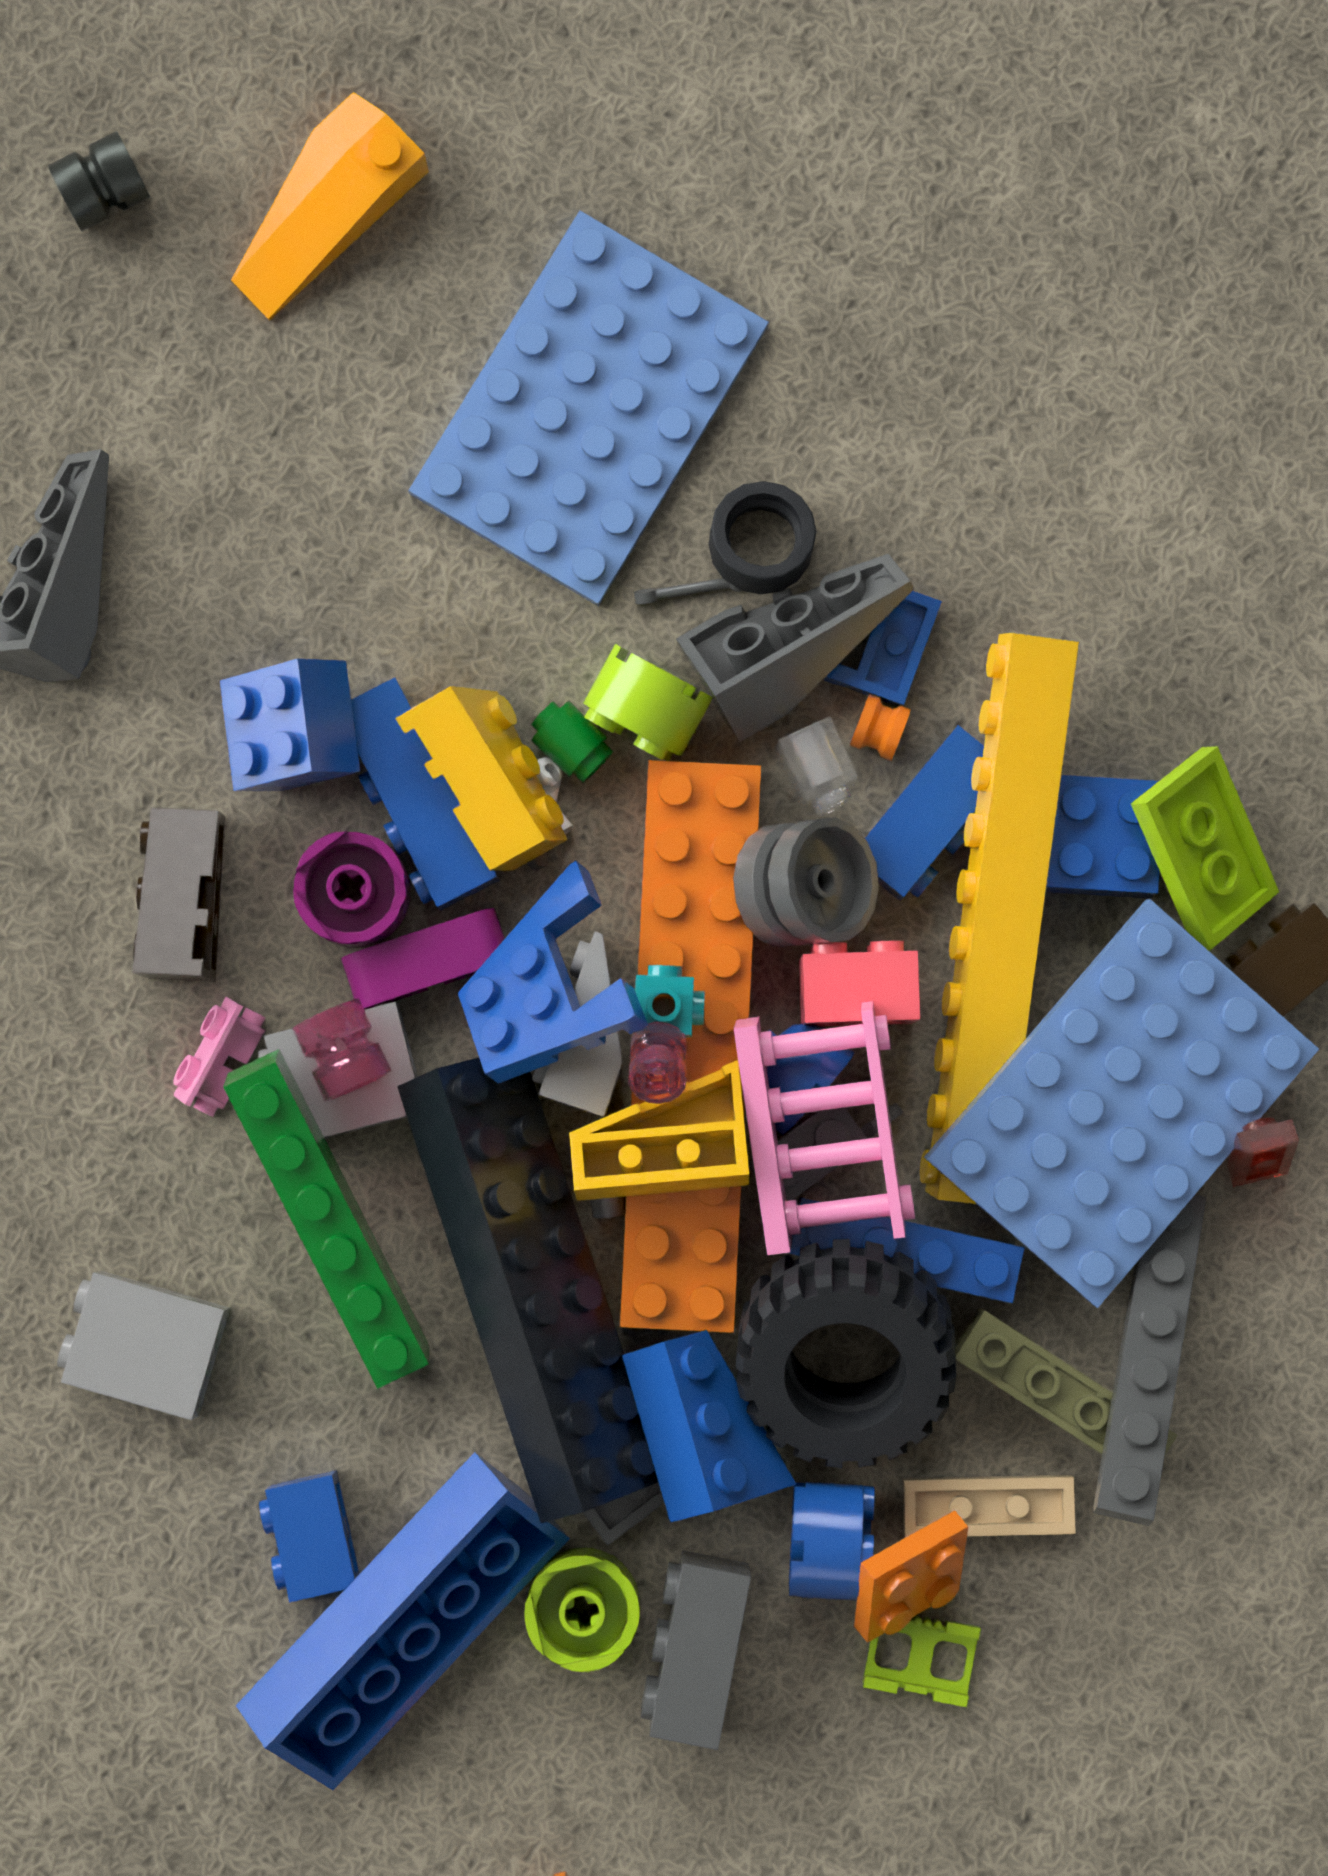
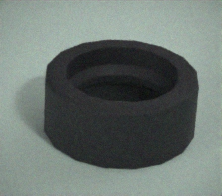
[708,481,817,595]

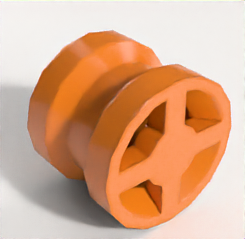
[849,694,911,761]

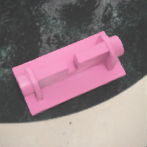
[173,997,265,1117]

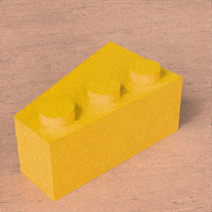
[395,686,568,871]

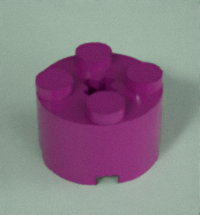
[293,831,411,948]

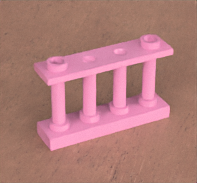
[734,1001,915,1255]

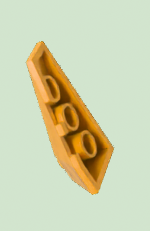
[231,92,429,321]

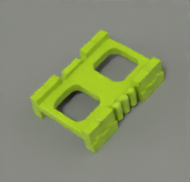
[862,1615,981,1707]

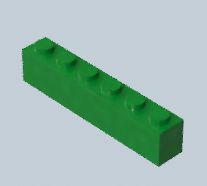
[223,1049,430,1389]

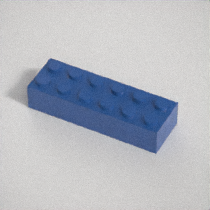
[236,1452,570,1790]

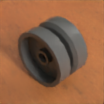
[733,817,879,947]

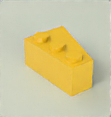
[569,1060,749,1201]

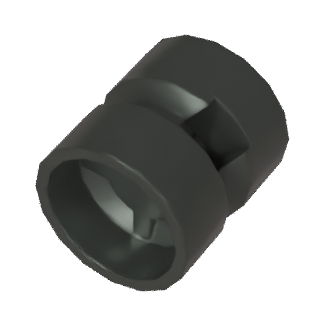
[47,131,150,231]

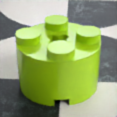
[583,644,714,761]
[524,1548,640,1672]

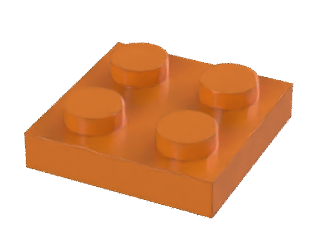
[854,1510,968,1643]

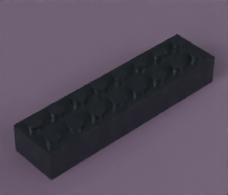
[397,1058,658,1523]

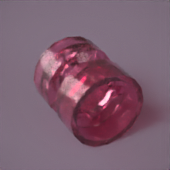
[292,998,392,1102]

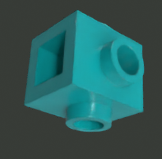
[634,965,705,1048]

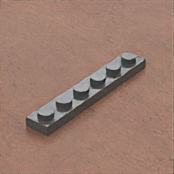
[1092,1195,1207,1526]

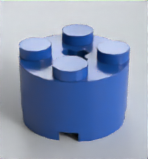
[789,1482,875,1601]

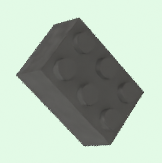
[640,1550,751,1750]

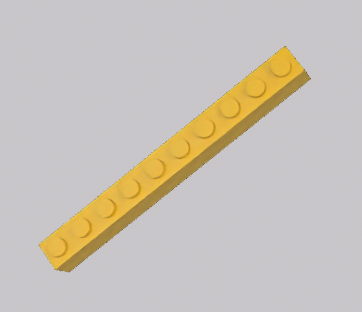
[920,633,1079,1204]

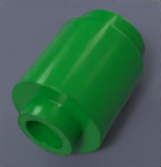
[531,701,614,783]

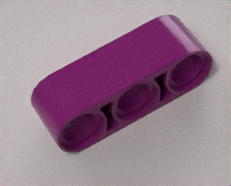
[341,908,505,1011]

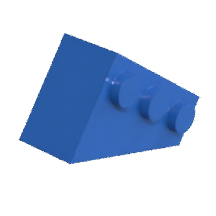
[622,1330,796,1523]

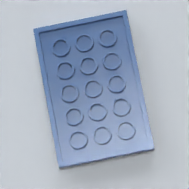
[408,210,769,607]
[924,899,1319,1308]

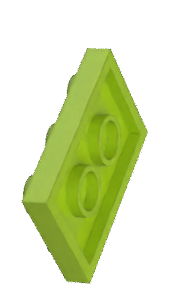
[1131,746,1279,951]

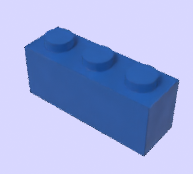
[865,725,984,901]

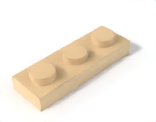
[902,1475,1076,1538]

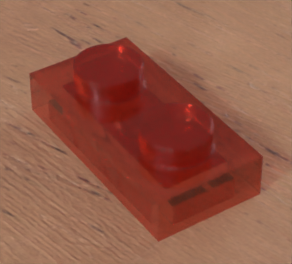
[1228,1117,1299,1187]

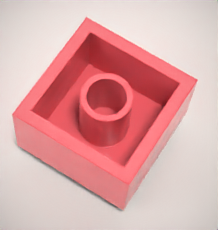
[799,941,920,1027]

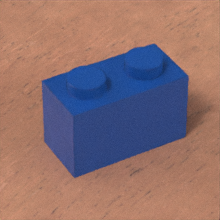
[259,1470,360,1603]

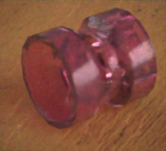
[628,1022,688,1104]

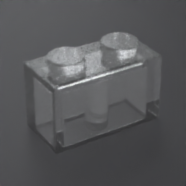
[775,716,859,817]

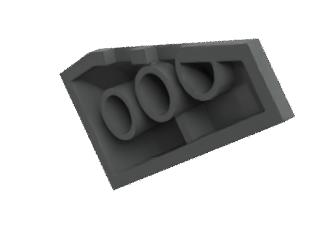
[0,449,109,682]
[676,554,914,742]

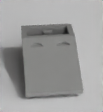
[532,931,623,1118]

